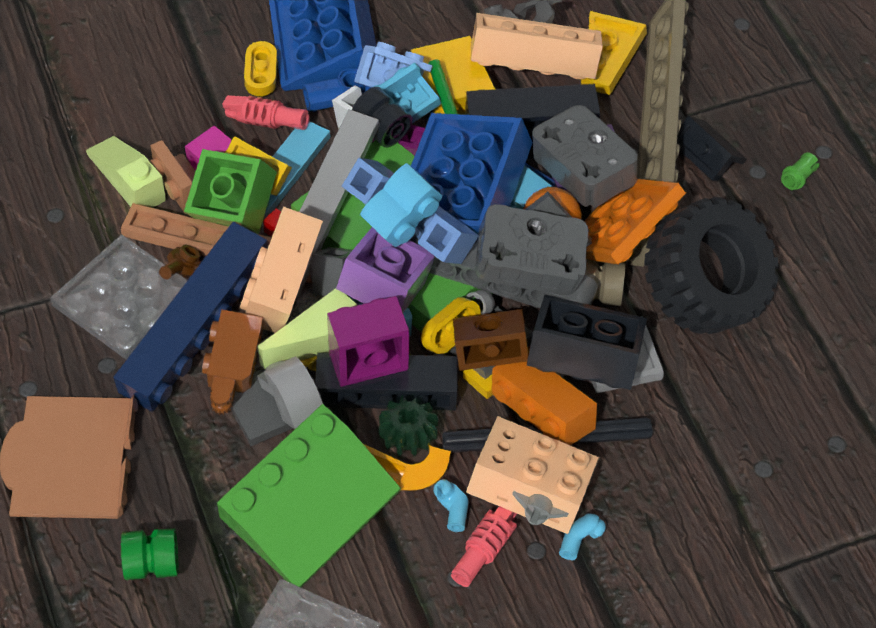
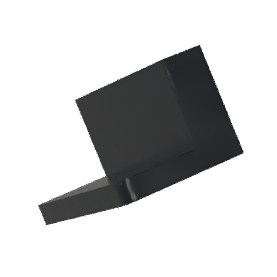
[677,116,747,182]

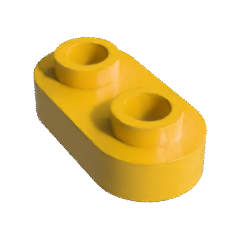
[244,41,277,96]
[421,297,481,354]

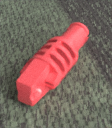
[222,95,309,130]
[451,506,517,587]

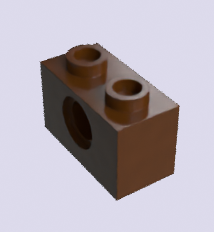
[453,309,528,371]

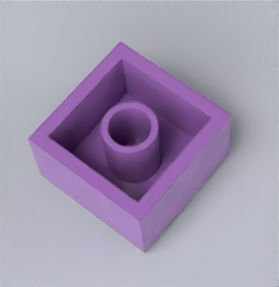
[336,227,435,313]

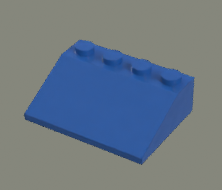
[269,0,376,91]
[411,113,533,241]

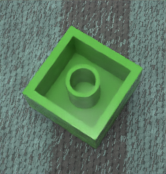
[184,149,277,234]

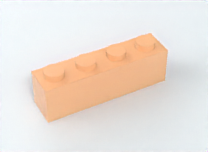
[471,13,603,80]

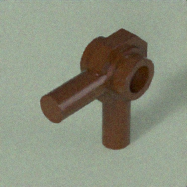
[159,245,201,279]

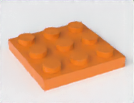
[584,179,686,265]

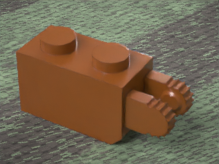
[202,309,263,415]

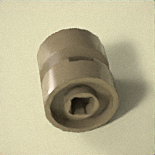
[585,259,625,307]

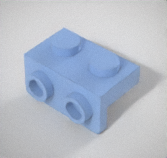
[354,42,432,88]

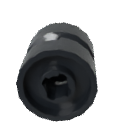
[352,87,413,148]

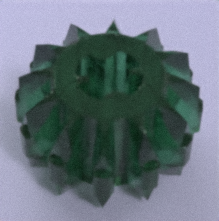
[379,395,438,457]

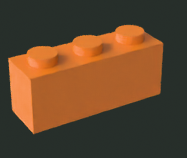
[492,353,597,445]

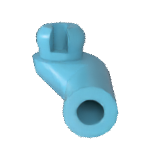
[433,479,469,532]
[559,514,606,560]

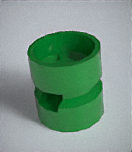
[121,528,179,580]

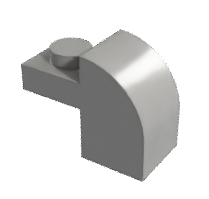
[257,356,323,429]

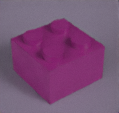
[327,296,409,387]

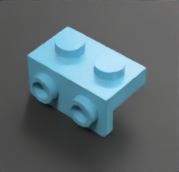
[373,63,441,123]

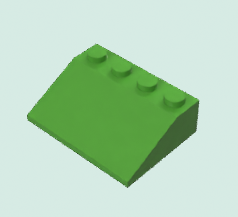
[217,404,401,591]

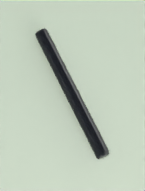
[442,418,653,453]

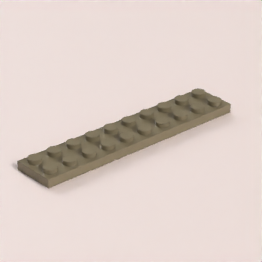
[630,0,689,267]

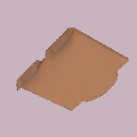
[0,394,138,519]

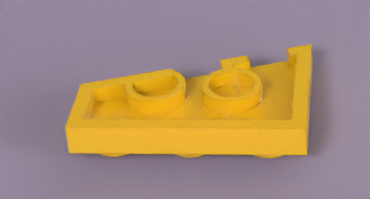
[581,11,647,95]

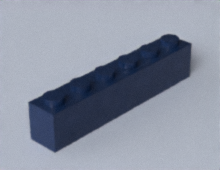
[113,222,268,412]

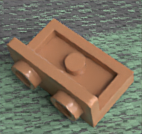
[149,140,196,214]

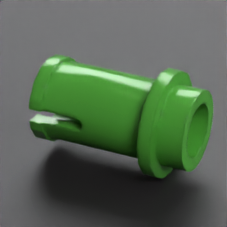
[781,152,819,190]

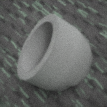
[466,290,495,315]

